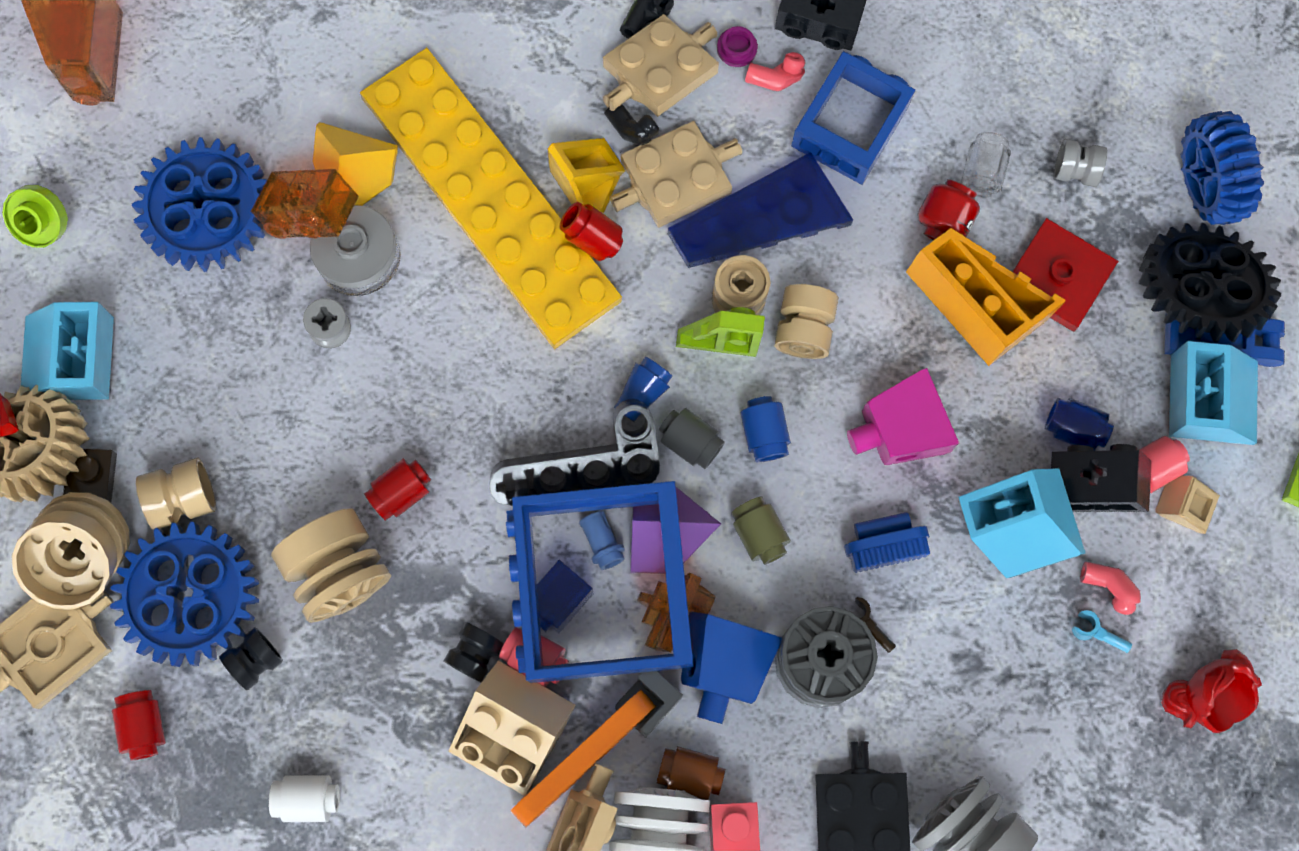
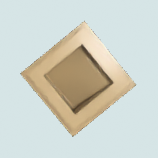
[1156,476,1220,534]

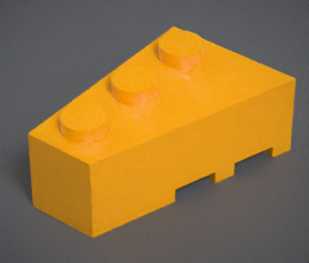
[906,228,1066,366]

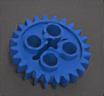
[132,137,273,272]
[110,522,259,667]

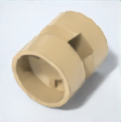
[711,255,771,315]
[774,284,839,359]
[136,458,216,530]

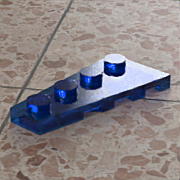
[667,152,853,268]

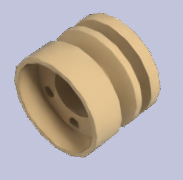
[12,492,130,609]
[271,509,391,623]

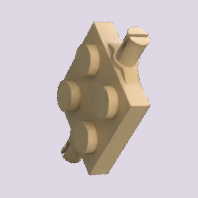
[603,14,719,117]
[610,121,742,228]
[0,590,114,709]
[546,763,618,851]

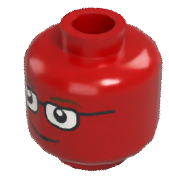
[917,179,980,240]

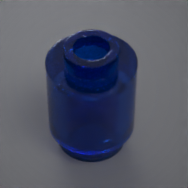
[1044,398,1114,451]

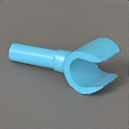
[1072,610,1132,653]

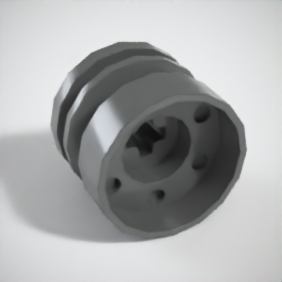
[775,606,878,708]

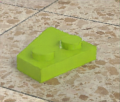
[676,307,765,357]

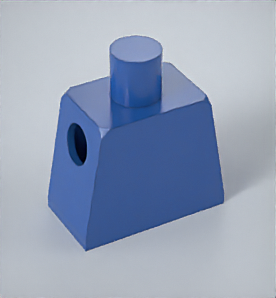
[681,612,782,724]

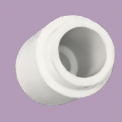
[269,775,340,822]

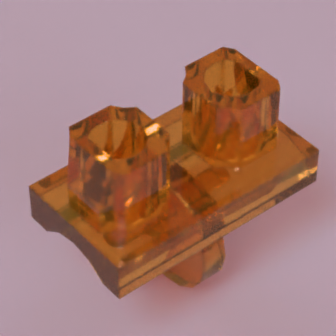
[636,573,716,653]

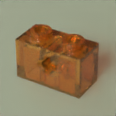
[251,169,359,239]

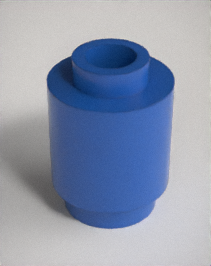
[740,396,791,462]

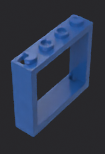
[506,481,694,683]

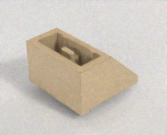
[448,660,576,796]

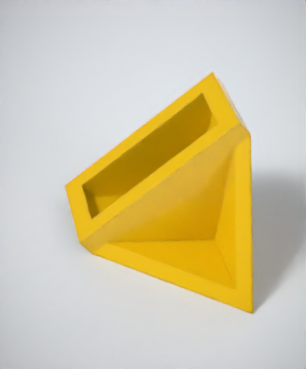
[313,122,398,214]
[547,138,626,214]

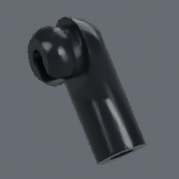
[620,0,674,39]
[604,104,659,145]

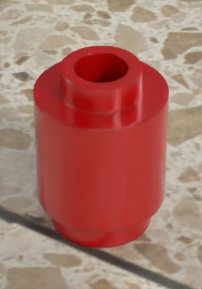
[559,202,623,261]
[364,458,431,521]
[112,690,166,761]

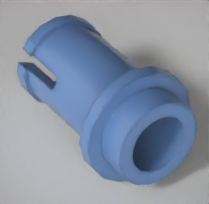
[579,511,625,570]

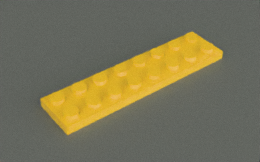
[360,47,622,350]

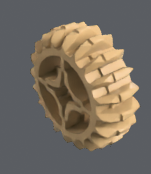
[0,385,90,503]

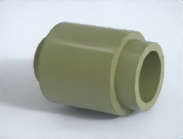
[732,496,791,565]

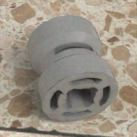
[1054,139,1107,187]

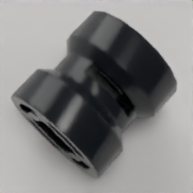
[443,622,504,683]
[219,627,283,691]

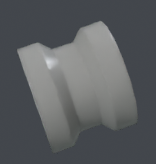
[303,298,351,349]

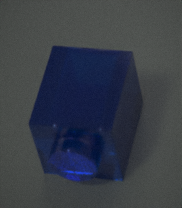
[537,559,594,634]

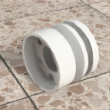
[609,787,710,851]

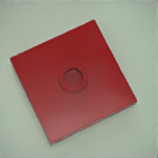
[1012,218,1119,332]

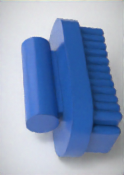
[844,512,930,573]

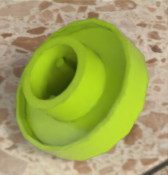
[2,184,68,248]

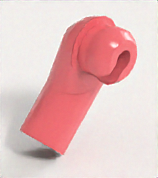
[745,52,805,91]
[1080,562,1141,615]

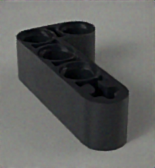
[489,399,660,506]

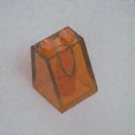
[21,0,123,106]

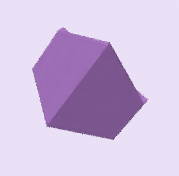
[631,487,721,574]

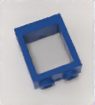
[791,51,916,185]

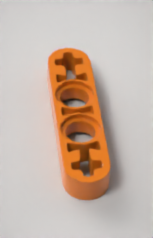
[511,689,656,828]

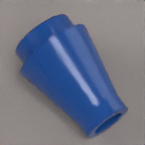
[614,356,673,422]

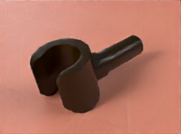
[845,597,896,653]

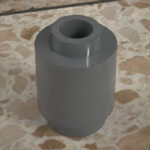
[659,408,725,469]

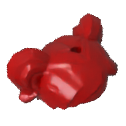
[1161,649,1262,733]

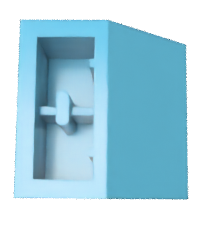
[21,302,114,400]
[1169,341,1258,445]
[958,468,1086,578]

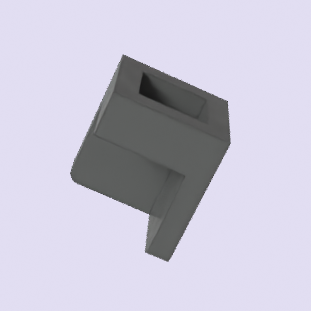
[615,671,683,738]

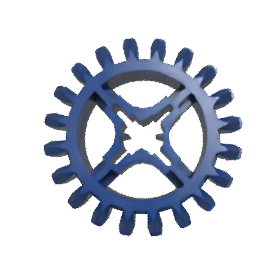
[1180,111,1264,225]

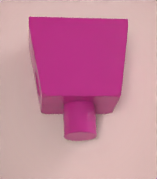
[847,368,959,465]

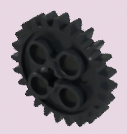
[1138,223,1282,343]

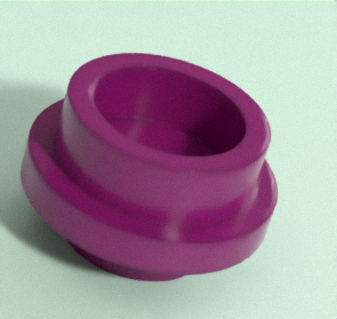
[717,26,758,67]

